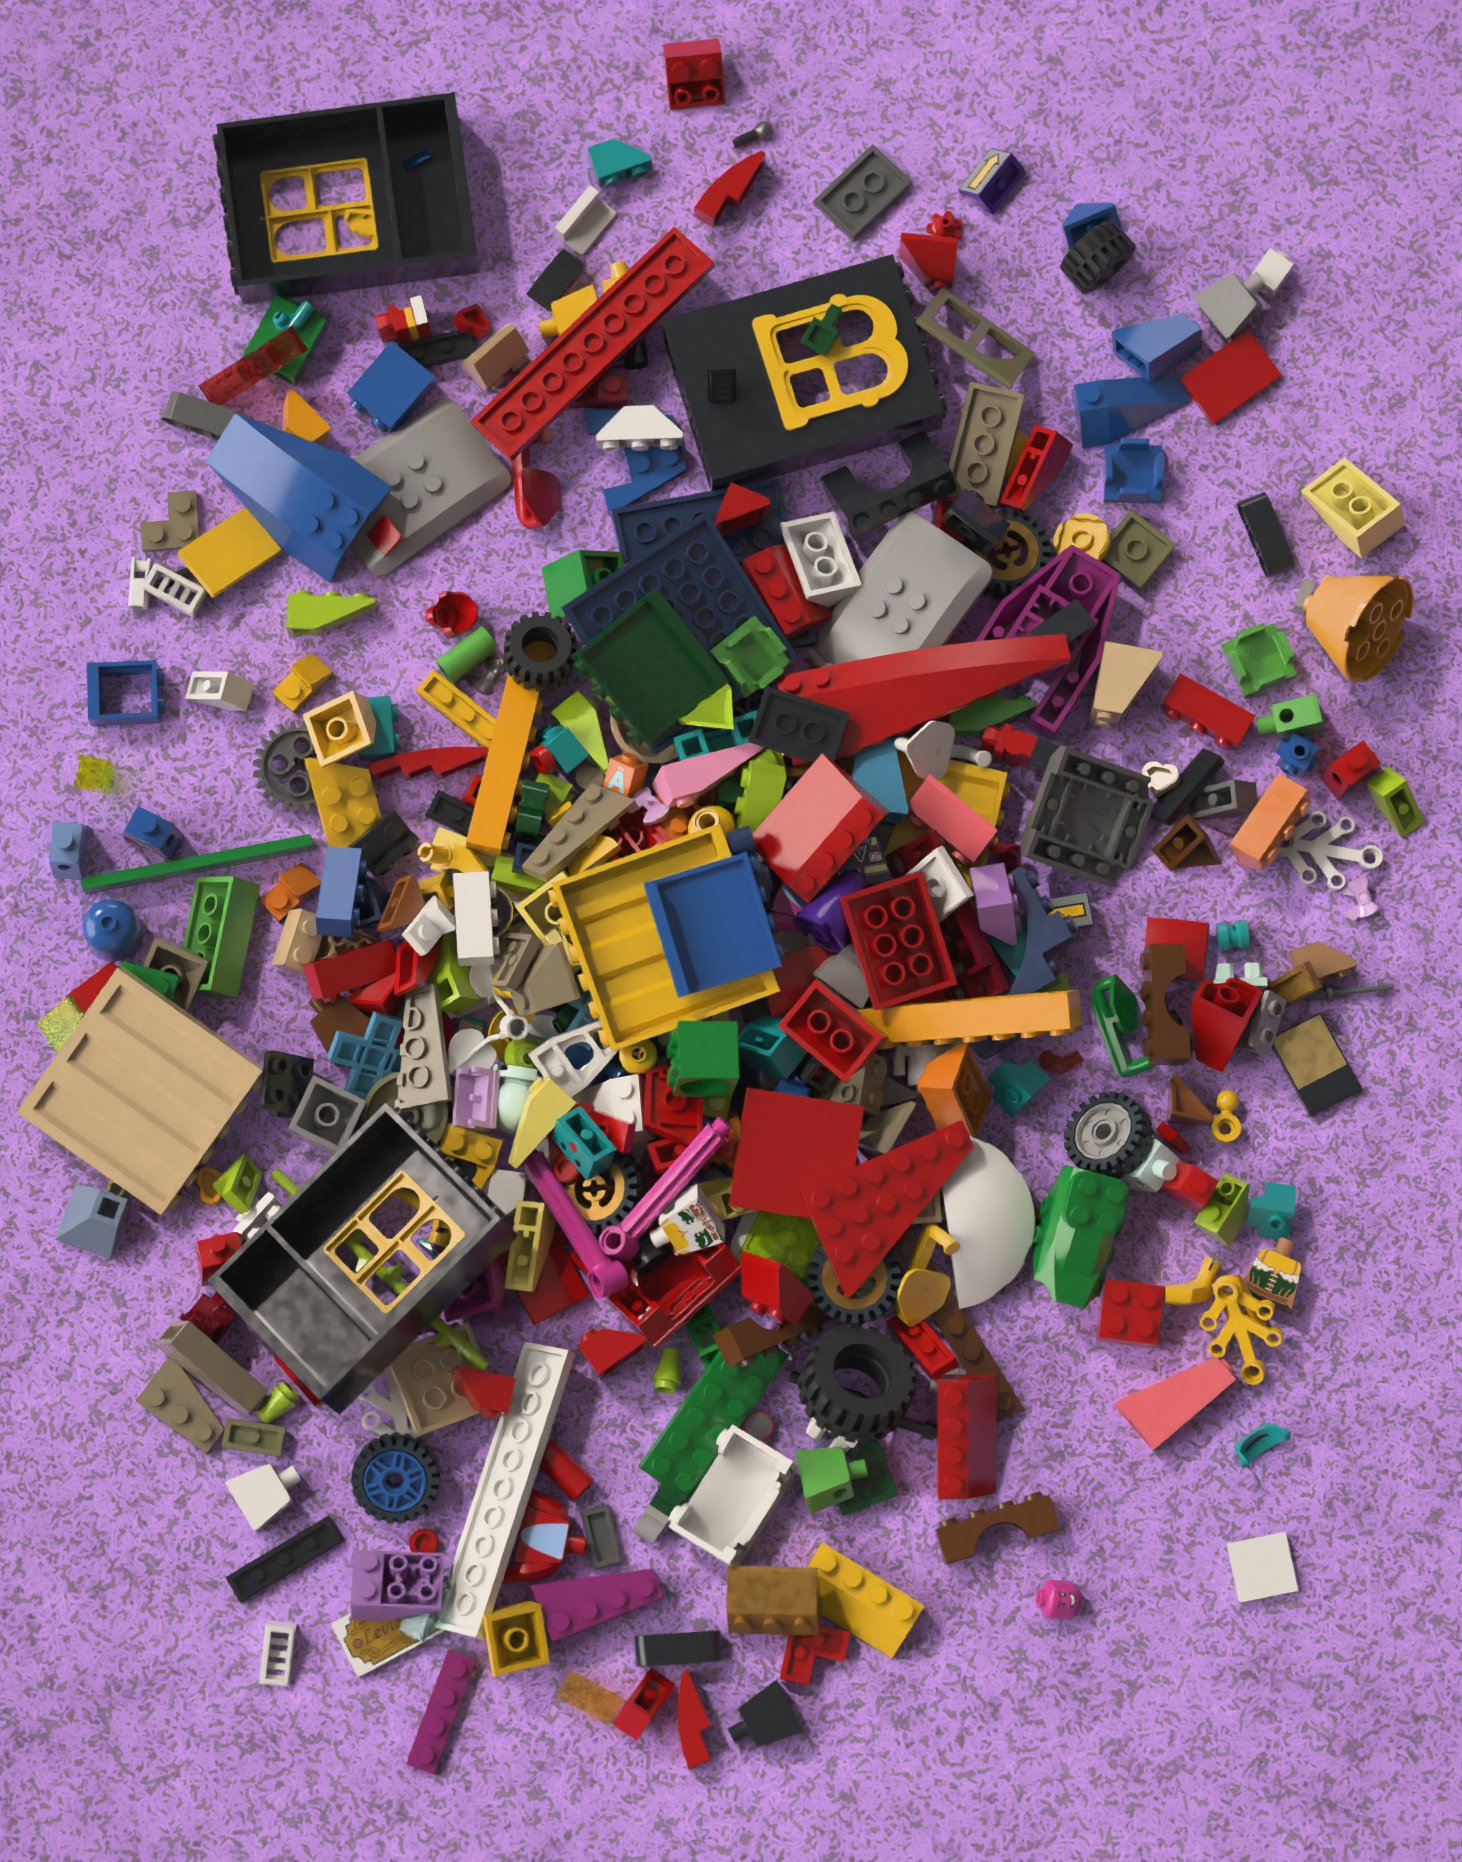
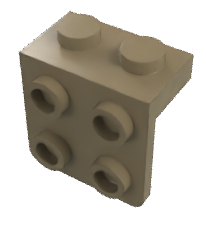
[813,1054,887,1116]

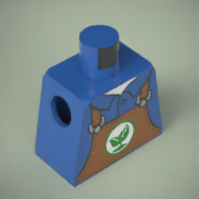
[122,806,185,861]

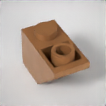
[1288,941,1358,986]

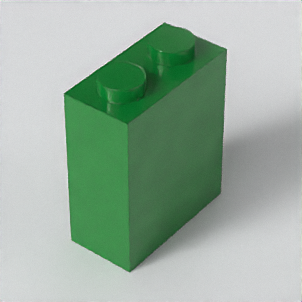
[243,295,328,387]

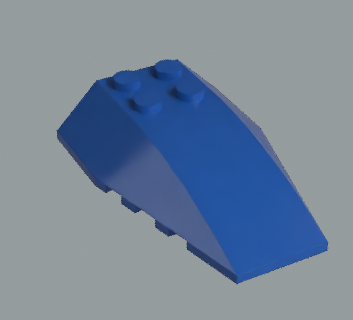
[205,413,393,583]

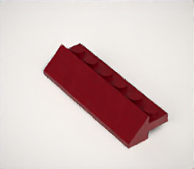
[885,830,1011,1000]

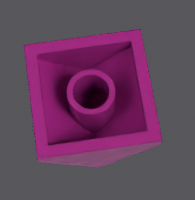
[444,1259,506,1322]

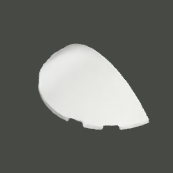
[941,1135,1035,1309]

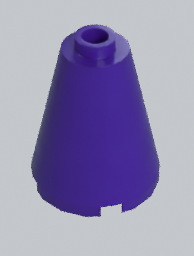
[793,869,868,953]

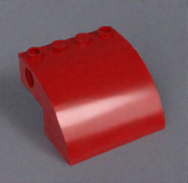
[568,1177,741,1349]

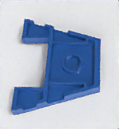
[584,408,687,516]

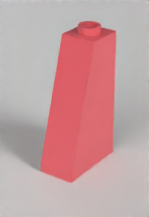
[1114,1357,1236,1451]

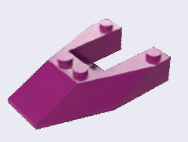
[975,544,1121,740]

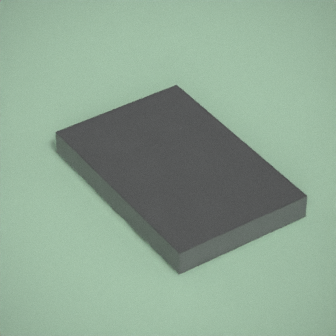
[813,144,913,242]

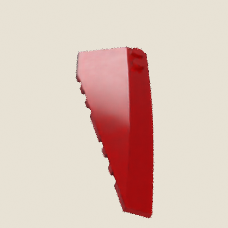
[776,634,1071,768]

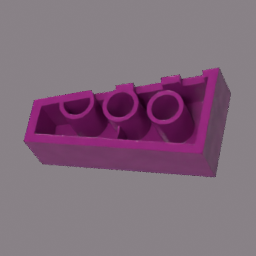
[530,1569,664,1643]

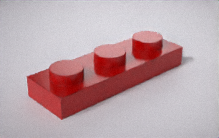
[887,1315,959,1381]

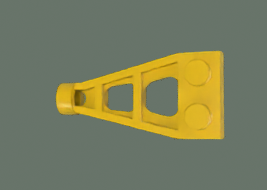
[428,1123,504,1248]

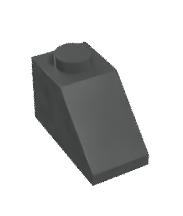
[1190,779,1258,820]

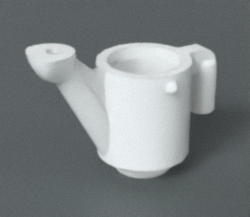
[893,1037,970,1095]

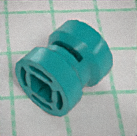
[1216,920,1250,952]

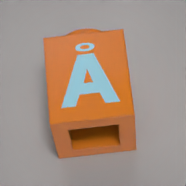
[603,752,649,799]

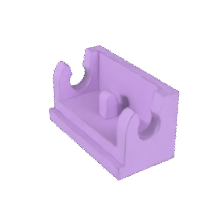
[452,1066,500,1132]

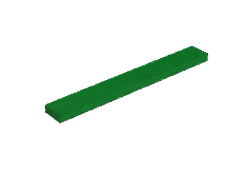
[81,834,315,895]

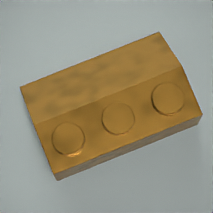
[726,1566,821,1636]

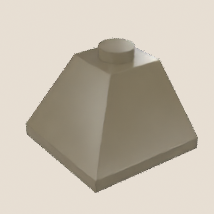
[143,936,209,1012]
[512,941,581,1016]
[858,1101,916,1157]

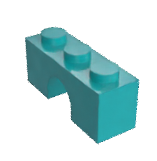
[673,710,757,761]

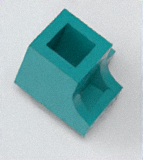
[988,1058,1051,1118]
[1246,1182,1296,1240]

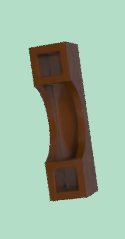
[1139,944,1191,1066]
[713,1300,831,1368]
[934,1491,1060,1565]

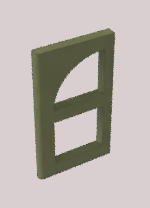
[915,287,1035,390]

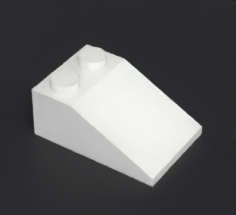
[571,1074,655,1144]

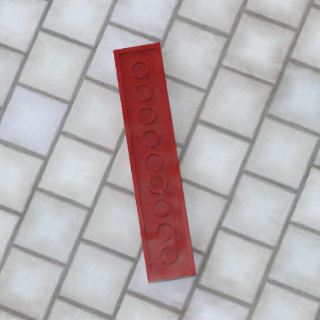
[470,227,715,462]

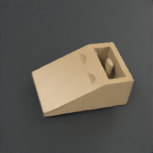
[272,909,379,977]

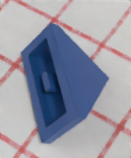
[1062,203,1122,250]

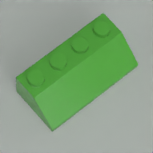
[183,876,260,999]

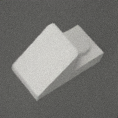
[402,895,456,956]

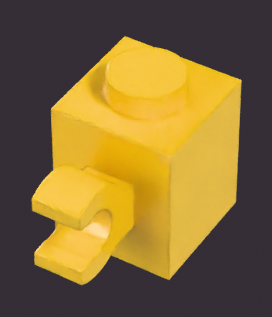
[419,872,455,911]

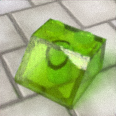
[739,1211,820,1279]

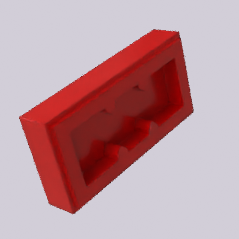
[589,1110,636,1153]

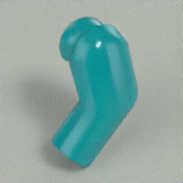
[273,301,315,331]

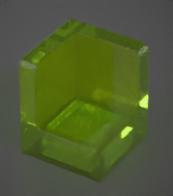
[74,754,115,795]

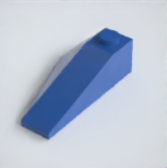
[1072,374,1189,448]

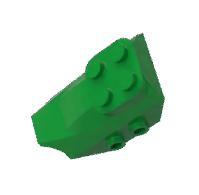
[1032,1165,1130,1309]

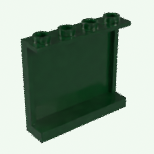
[571,589,729,748]

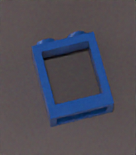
[87,660,166,726]

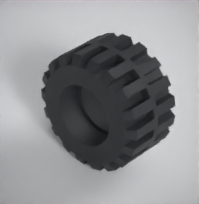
[1060,220,1136,294]
[504,611,577,692]

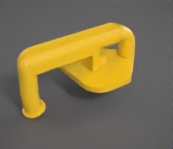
[895,1223,960,1327]

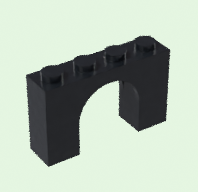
[821,430,957,538]

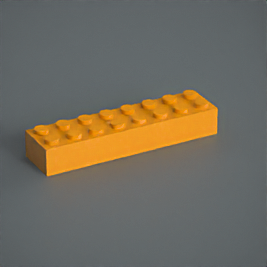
[854,990,1082,1049]

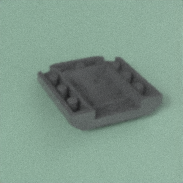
[1021,745,1153,887]

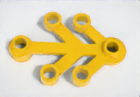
[1200,1275,1284,1385]

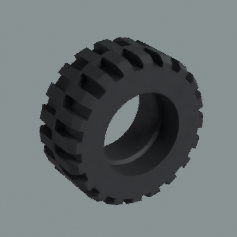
[798,1324,918,1443]

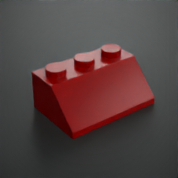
[741,544,832,640]
[778,980,889,1083]

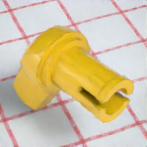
[418,842,489,873]
[1163,1256,1223,1306]

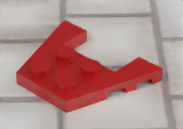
[643,1065,733,1162]

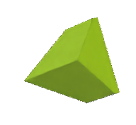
[678,683,734,729]

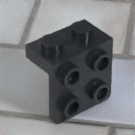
[260,1050,314,1119]

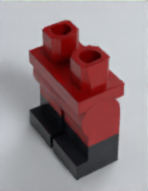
[980,723,1059,782]

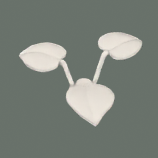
[448,960,559,1077]

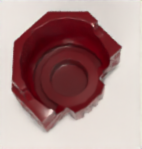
[179,1292,238,1344]

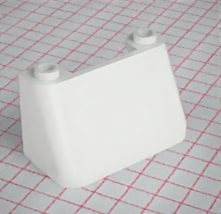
[668,1424,797,1566]

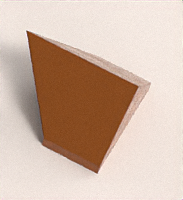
[377,874,425,933]
[1166,1074,1215,1126]

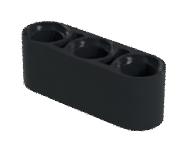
[1237,492,1295,578]
[634,1630,723,1667]

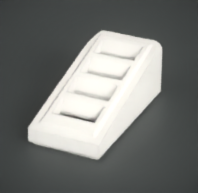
[141,563,207,618]
[259,1620,297,1687]

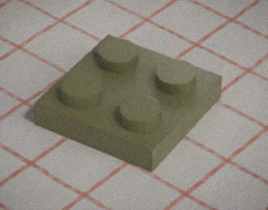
[1101,510,1176,590]

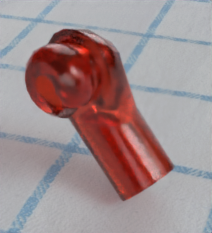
[1039,1050,1084,1075]

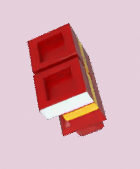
[375,295,432,344]

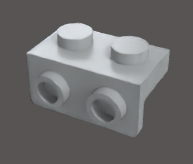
[1236,990,1287,1055]

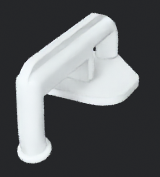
[894,721,992,780]

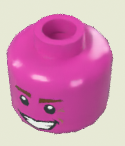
[1036,1580,1082,1620]

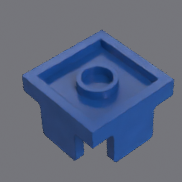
[1103,438,1164,503]

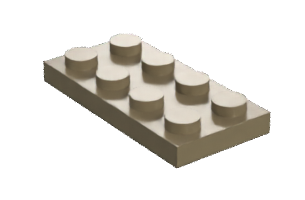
[948,381,1027,507]

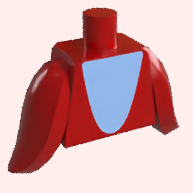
[501,1488,587,1585]

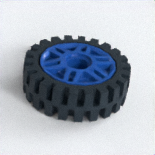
[351,1432,441,1524]

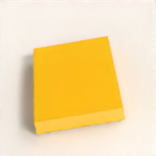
[177,507,282,598]

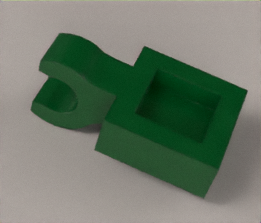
[800,303,844,358]

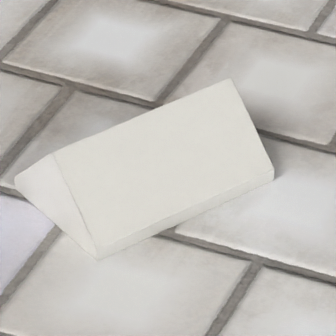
[779,512,862,608]

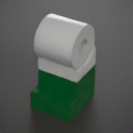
[632,1484,684,1545]

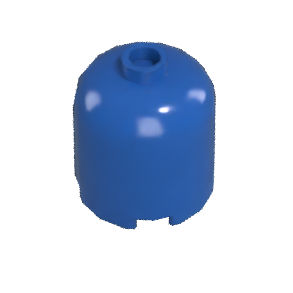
[82,899,144,962]

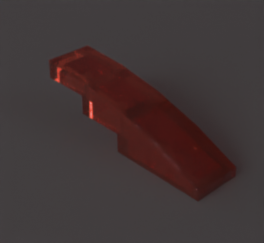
[198,326,308,406]

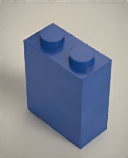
[347,341,438,433]

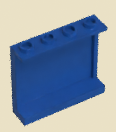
[643,852,785,998]

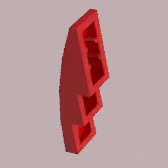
[368,746,489,781]

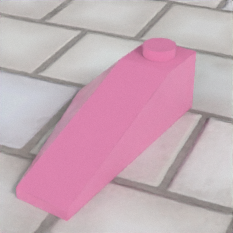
[651,743,766,808]

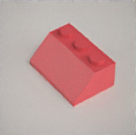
[907,774,998,868]

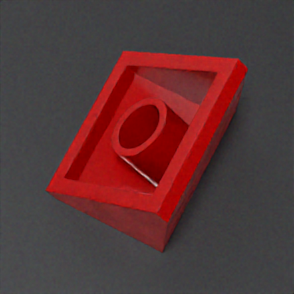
[714,482,771,536]

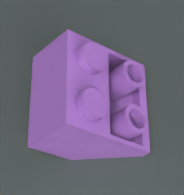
[969,863,1021,946]

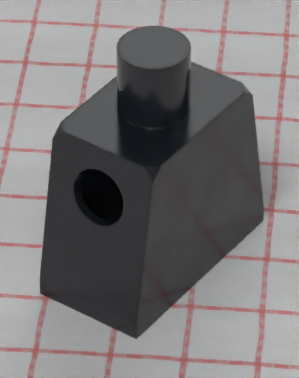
[727,1680,803,1747]

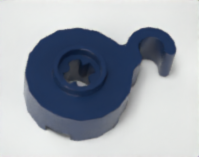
[726,826,774,910]

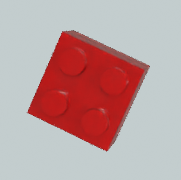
[1096,1279,1164,1348]

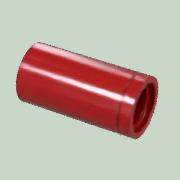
[539,1438,595,1501]

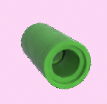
[435,626,499,684]

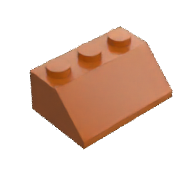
[1230,773,1311,871]
[918,1042,992,1139]

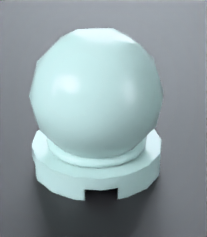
[493,1064,544,1135]

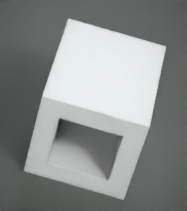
[1251,248,1293,299]

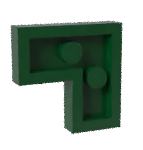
[838,1440,899,1516]

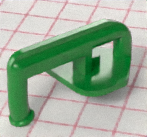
[1091,974,1158,1078]

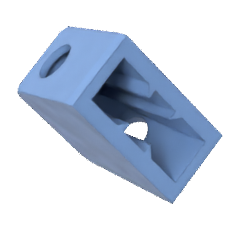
[49,822,89,880]

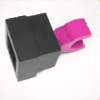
[796,1053,837,1093]

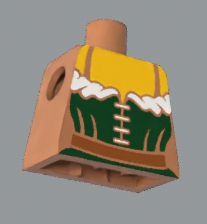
[1243,1237,1302,1313]

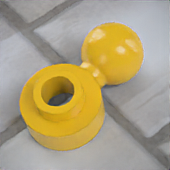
[1210,1090,1241,1144]

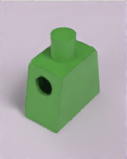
[1256,694,1325,740]
[795,1447,868,1514]

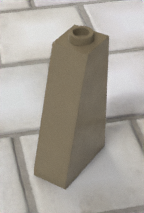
[154,1321,268,1413]

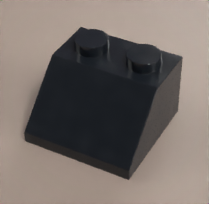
[940,488,1011,556]

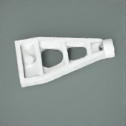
[528,1020,620,1097]

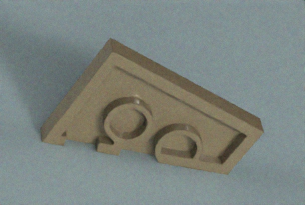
[135,1357,225,1454]

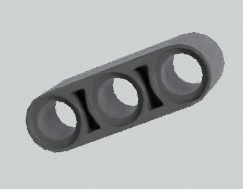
[161,391,247,440]

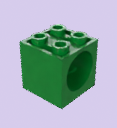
[541,550,624,624]
[666,1021,739,1097]

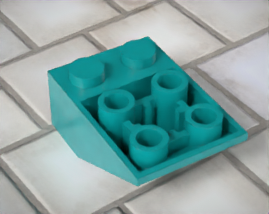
[738,1013,808,1079]

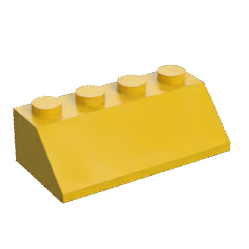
[807,1542,924,1659]

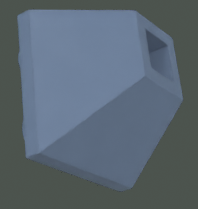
[55,1184,131,1259]

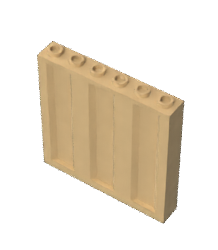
[16,966,263,1215]

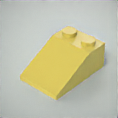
[1301,458,1405,558]
[515,870,581,974]

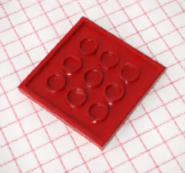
[728,1087,864,1219]

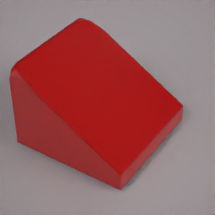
[366,515,407,557]

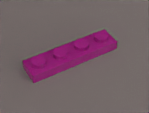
[406,1650,477,1774]

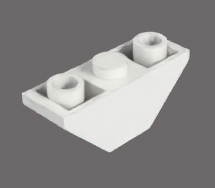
[596,405,683,452]

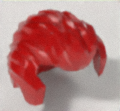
[425,591,479,638]

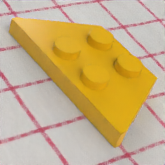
[304,757,382,848]

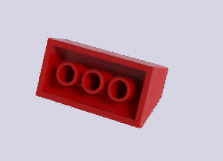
[936,1374,997,1499]

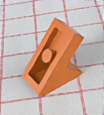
[259,862,321,923]

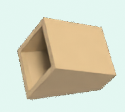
[1089,641,1163,729]

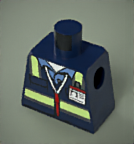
[836,836,892,887]

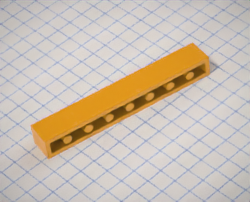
[466,641,557,858]

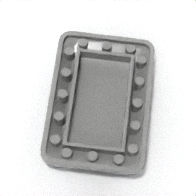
[351,399,511,576]
[813,512,993,665]

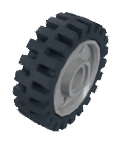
[1064,1091,1153,1179]

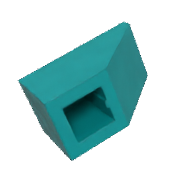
[587,138,652,187]
[534,724,589,773]

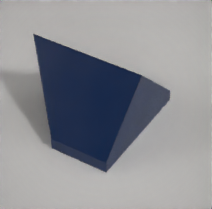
[354,874,391,930]

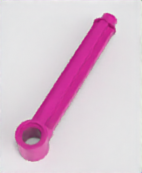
[599,1117,732,1261]
[521,1148,629,1298]

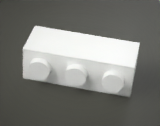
[453,871,500,966]

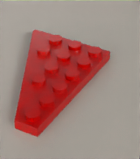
[799,1120,974,1298]

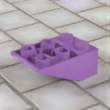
[350,1550,445,1621]

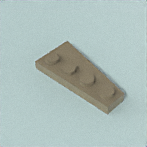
[522,782,639,882]

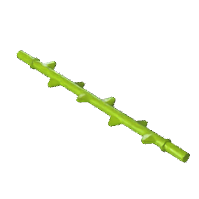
[270,1168,491,1371]

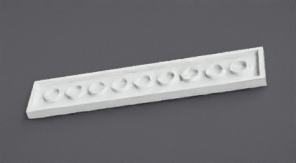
[432,1342,575,1640]

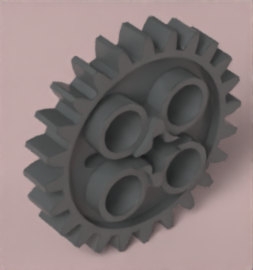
[253,720,347,815]

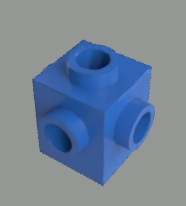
[1276,733,1320,778]

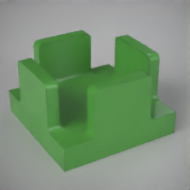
[709,616,790,698]
[1221,623,1298,698]

